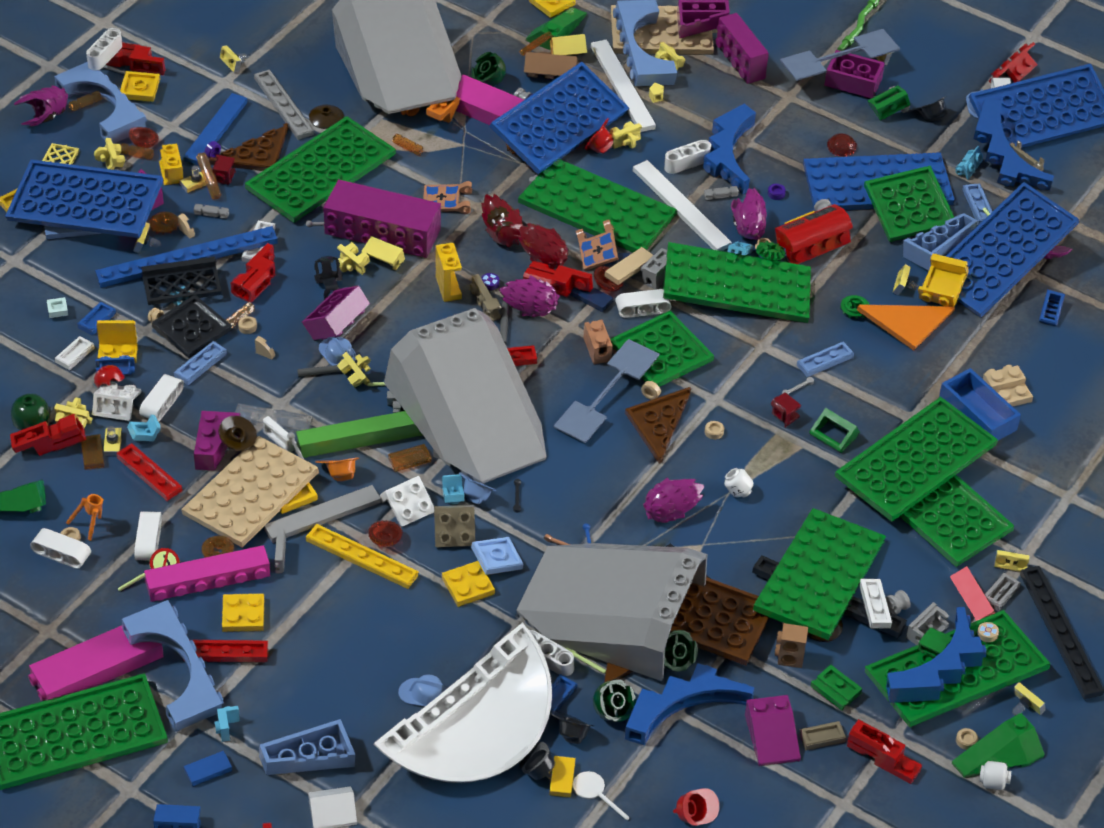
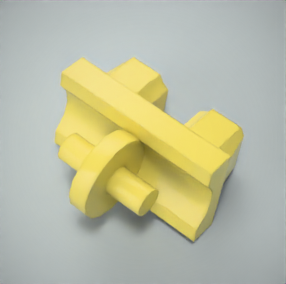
[655,42,686,70]
[610,121,642,149]
[94,138,125,170]
[337,242,370,275]
[337,352,371,388]
[54,397,93,428]

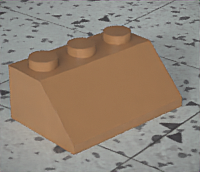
[524,52,578,79]

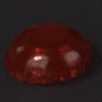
[129,127,159,148]
[827,133,857,157]
[594,266,623,292]
[368,520,403,547]

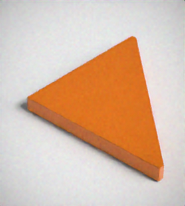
[857,305,955,350]

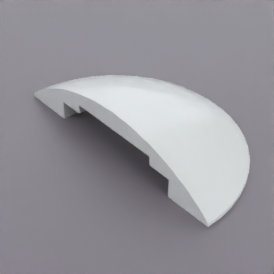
[374,622,552,783]

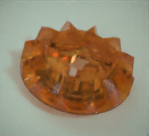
[150,212,179,235]
[202,536,234,558]

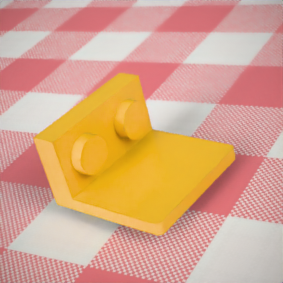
[97,320,138,363]

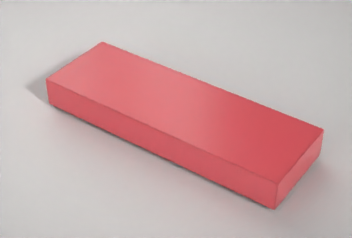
[950,566,995,621]

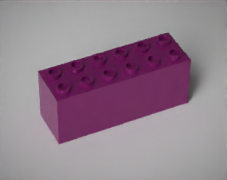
[323,179,441,258]

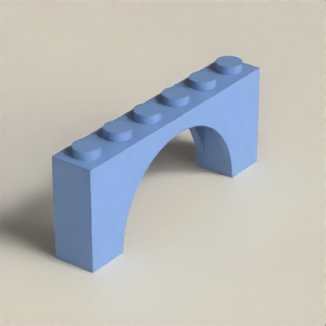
[613,0,677,86]
[54,62,147,144]
[122,600,224,732]

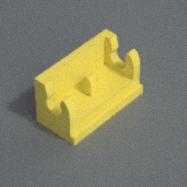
[550,34,587,56]
[362,236,405,270]

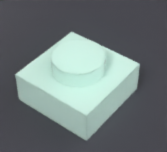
[47,297,68,318]

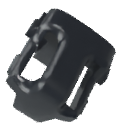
[314,256,343,300]

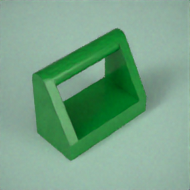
[867,85,910,121]
[809,408,860,453]

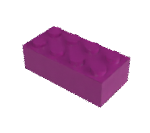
[716,13,769,84]

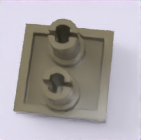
[434,505,475,547]

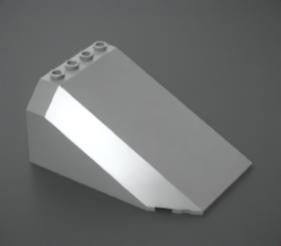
[332,0,462,114]
[384,308,547,484]
[517,543,708,681]

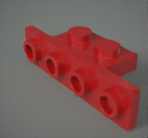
[988,42,1038,83]

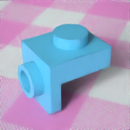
[127,415,160,441]
[442,474,465,504]
[214,706,240,742]

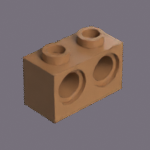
[775,623,808,668]

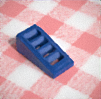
[1039,289,1065,326]

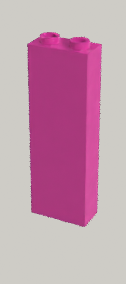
[456,74,524,125]
[28,626,164,701]

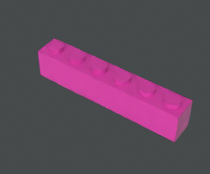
[144,545,270,602]

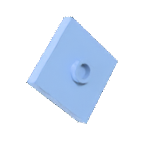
[471,537,524,575]

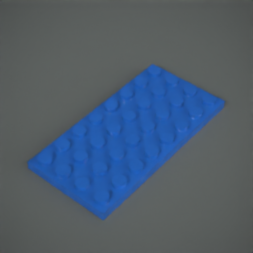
[489,62,630,174]
[968,63,1104,148]
[803,153,955,211]
[5,160,164,238]
[926,182,1079,318]

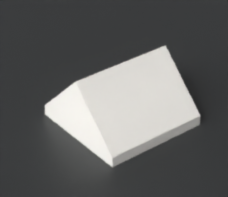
[308,786,357,828]

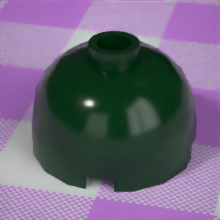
[472,52,506,87]
[11,394,50,430]
[664,630,698,672]
[593,680,636,722]

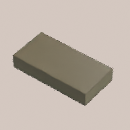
[799,721,846,750]

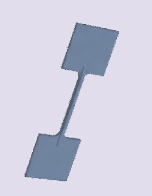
[780,29,900,81]
[554,339,660,443]

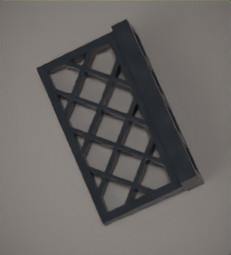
[141,256,222,305]

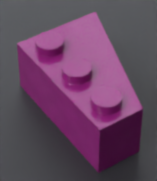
[677,0,730,39]
[194,411,240,471]

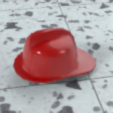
[585,118,614,154]
[673,788,719,826]

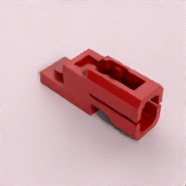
[106,42,165,75]
[230,243,275,303]
[523,261,593,297]
[10,414,86,456]
[847,719,922,784]

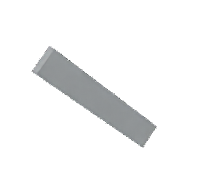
[254,69,314,140]
[264,485,381,543]

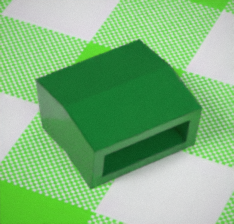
[918,627,953,658]

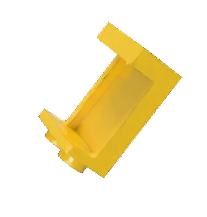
[436,243,462,302]
[918,253,969,307]

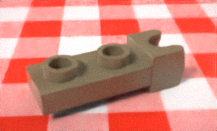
[470,274,501,321]

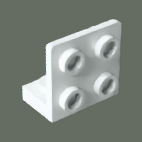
[92,382,141,421]
[379,476,434,527]

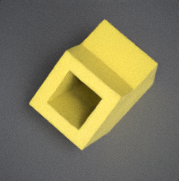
[649,83,664,103]

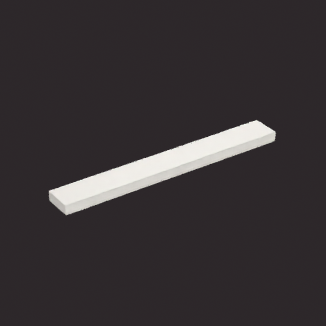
[591,39,656,132]
[633,160,732,251]

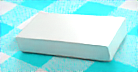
[55,336,95,370]
[263,416,294,452]

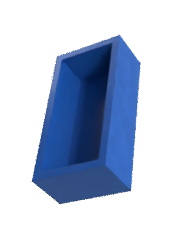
[939,368,1021,440]

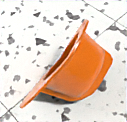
[315,458,359,481]

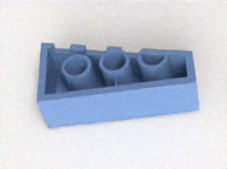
[903,213,978,271]
[259,719,355,775]

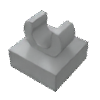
[387,391,401,413]

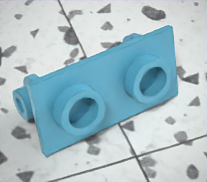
[955,146,983,180]

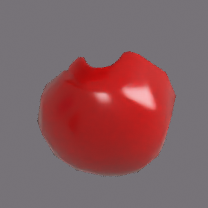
[94,365,125,388]

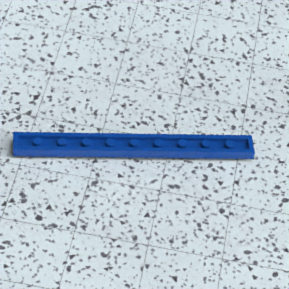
[95,226,278,288]

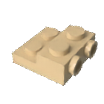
[983,365,1033,407]

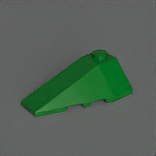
[526,7,587,50]
[0,479,46,513]
[951,713,1045,778]

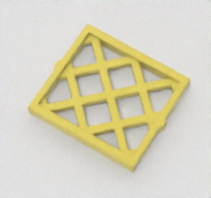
[42,143,80,165]

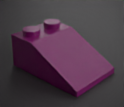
[745,695,801,766]

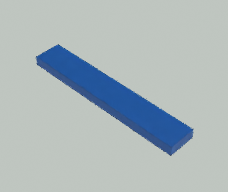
[183,93,248,166]

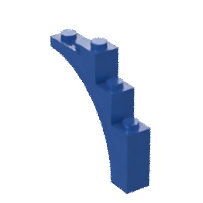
[973,97,1054,191]
[703,103,756,194]
[886,607,986,703]
[625,663,754,745]

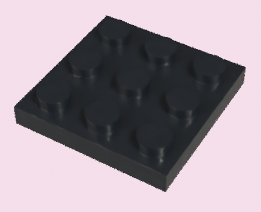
[152,295,232,358]

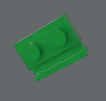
[810,665,862,710]

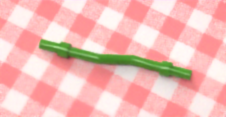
[837,0,880,51]

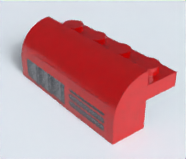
[775,204,853,264]

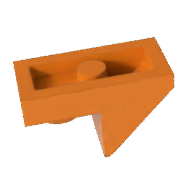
[426,97,460,123]

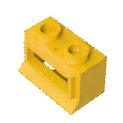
[159,143,184,185]

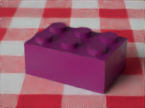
[824,50,885,98]
[302,285,370,340]

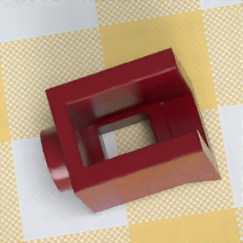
[212,155,236,185]
[771,392,801,428]

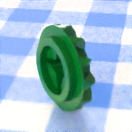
[756,241,785,261]
[840,295,870,319]

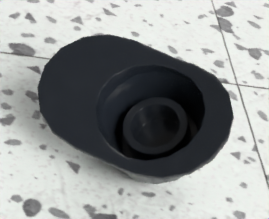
[908,96,948,121]
[551,711,594,744]
[519,742,555,780]

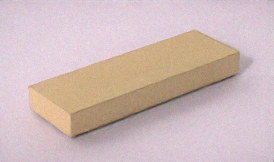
[605,247,654,285]

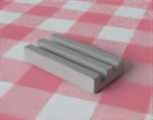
[275,529,286,573]
[984,573,1021,611]

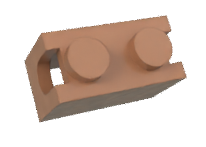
[583,320,612,364]

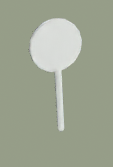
[572,771,629,820]

